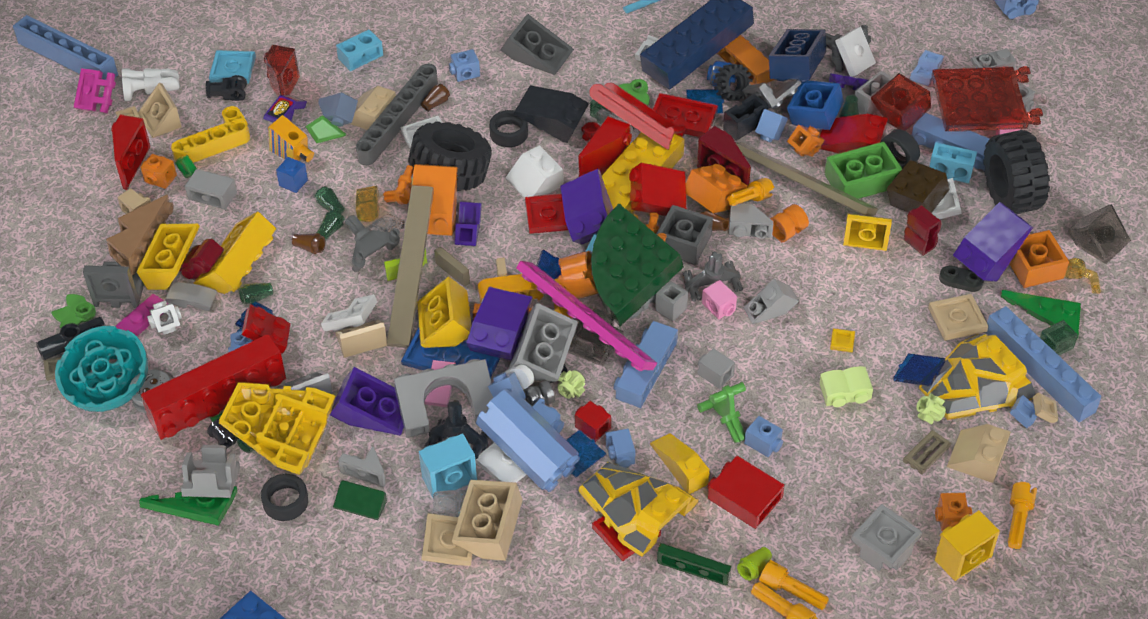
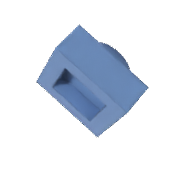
[1009,395,1037,428]

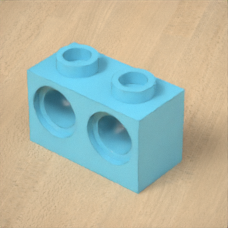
[336,30,383,71]
[929,142,977,183]

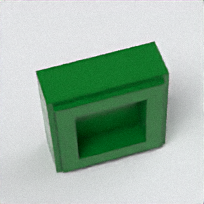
[174,155,197,178]

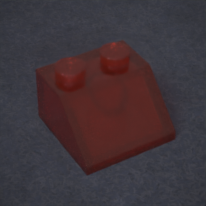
[264,44,300,97]
[871,73,931,131]

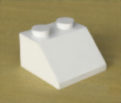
[506,145,564,199]

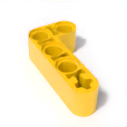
[171,106,250,163]

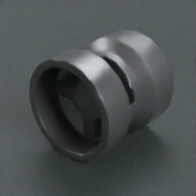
[525,380,555,407]

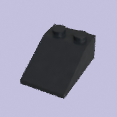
[513,85,589,143]

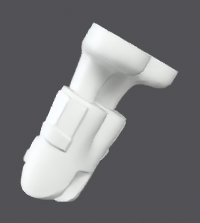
[122,68,180,101]

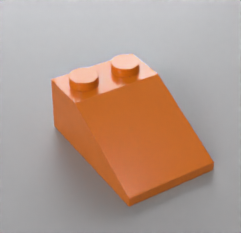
[412,164,457,236]

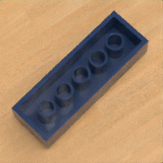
[640,0,754,90]

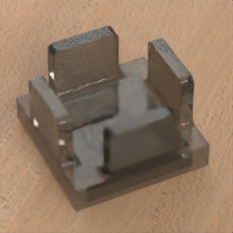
[568,308,624,367]

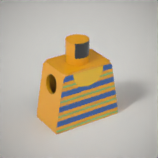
[268,115,314,162]

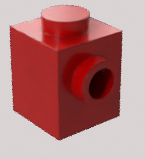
[574,400,611,442]

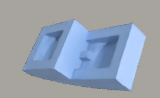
[910,50,944,86]

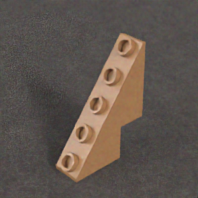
[106,195,174,275]

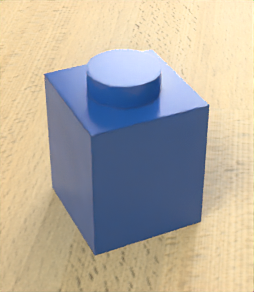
[276,157,308,193]

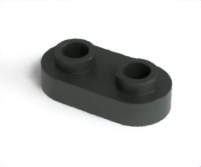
[939,266,984,292]

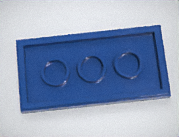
[401,328,500,379]

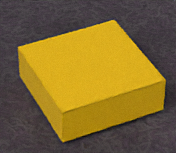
[830,328,855,353]

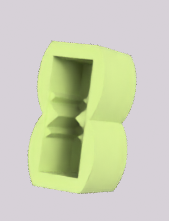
[819,366,873,407]

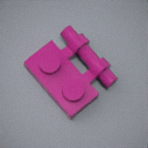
[74,68,116,114]

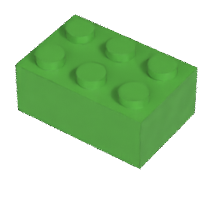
[824,142,902,199]

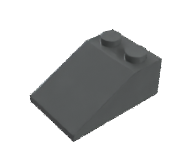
[501,13,574,75]

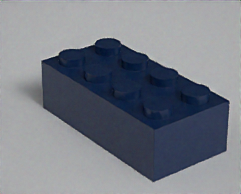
[769,29,827,82]

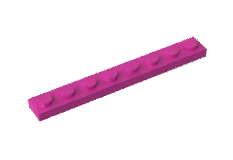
[516,261,657,371]

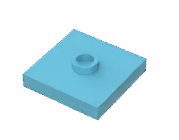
[209,50,256,84]

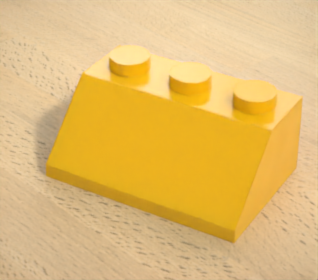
[137,223,200,290]
[417,276,472,348]

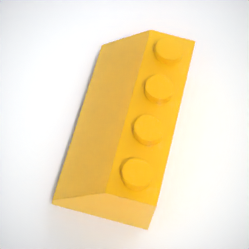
[193,211,277,294]

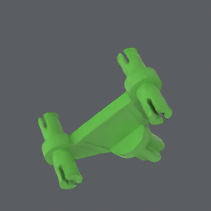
[697,382,746,443]

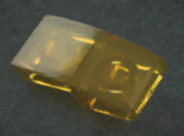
[356,185,380,222]

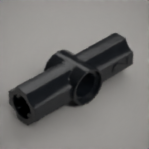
[36,317,106,360]

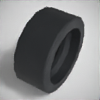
[489,110,528,148]
[880,129,920,169]
[261,473,309,521]

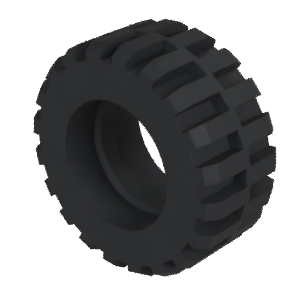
[408,121,492,191]
[983,130,1050,214]

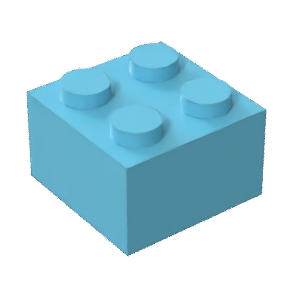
[418,434,477,499]

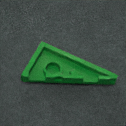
[1001,290,1081,340]
[139,486,237,526]

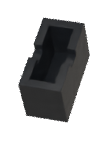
[723,94,768,141]

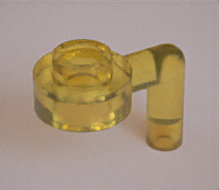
[1065,258,1101,294]

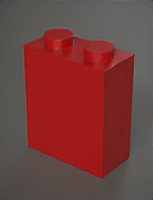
[629,162,687,216]
[707,455,785,529]

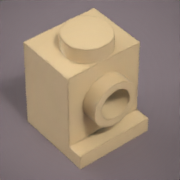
[117,188,151,214]

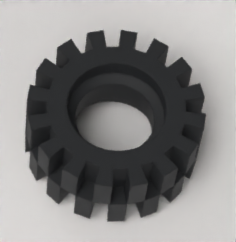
[713,64,753,101]

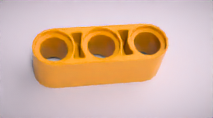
[478,274,544,303]

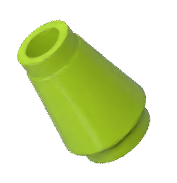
[737,547,772,581]

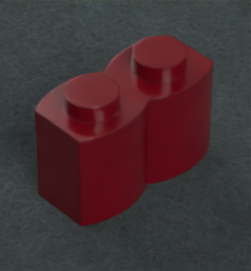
[904,205,941,256]
[179,239,224,280]

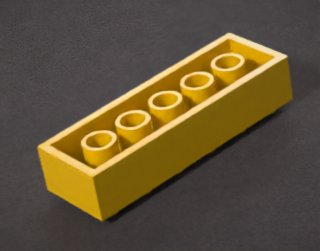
[602,132,685,214]

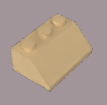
[452,480,523,561]

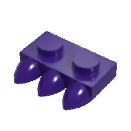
[829,73,869,91]

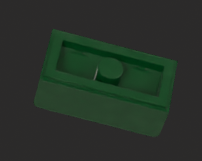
[333,480,387,521]

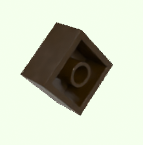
[886,160,950,213]

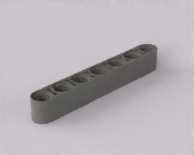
[356,63,438,166]

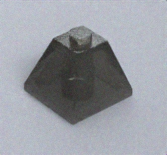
[1068,204,1131,264]

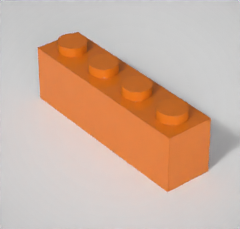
[717,35,775,85]

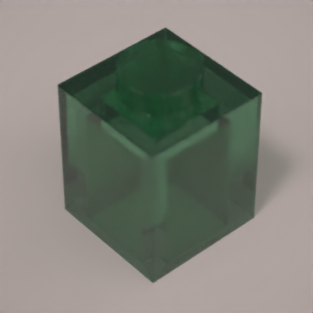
[1040,320,1078,356]

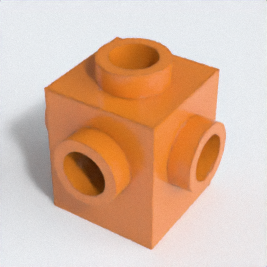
[787,124,825,157]
[141,154,177,189]
[935,493,972,531]

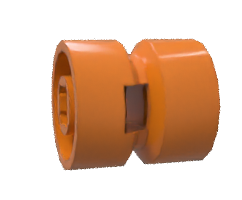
[770,204,809,243]

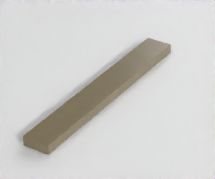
[736,142,878,216]
[387,185,434,348]

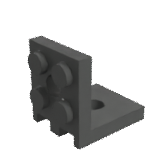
[83,261,144,308]

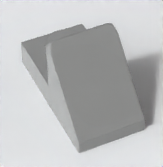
[338,447,386,487]

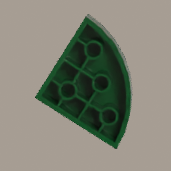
[591,203,684,327]

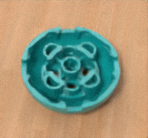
[55,326,148,412]

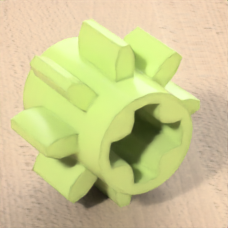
[557,370,585,399]
[916,393,946,424]

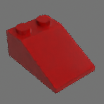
[820,113,888,154]
[111,114,151,190]
[578,116,632,177]

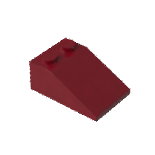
[697,126,751,188]

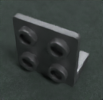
[742,80,802,109]

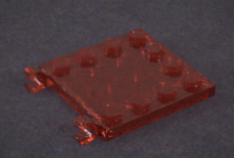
[932,66,1043,132]

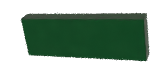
[657,543,732,586]

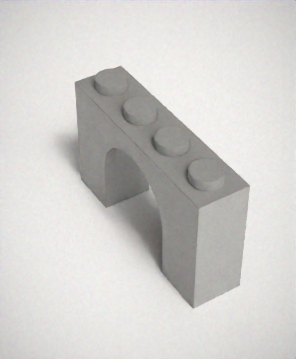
[394,359,493,438]

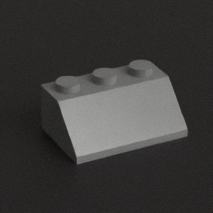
[508,303,578,381]

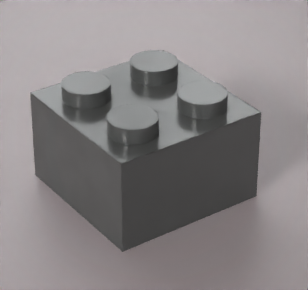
[657,205,713,265]

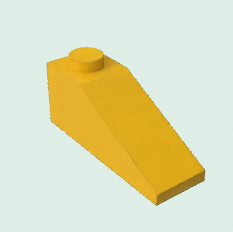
[650,433,710,494]

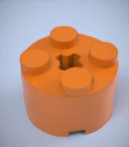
[558,251,598,299]

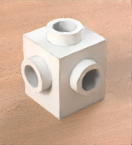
[147,301,182,335]

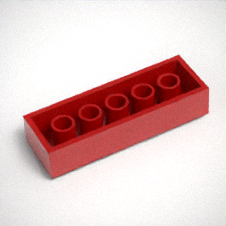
[140,334,287,440]

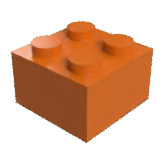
[686,164,747,213]
[1009,230,1069,288]

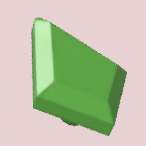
[305,115,346,143]

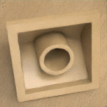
[138,82,182,138]
[335,320,387,358]

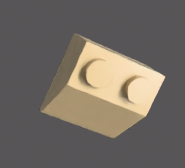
[350,86,396,130]
[947,424,1011,483]

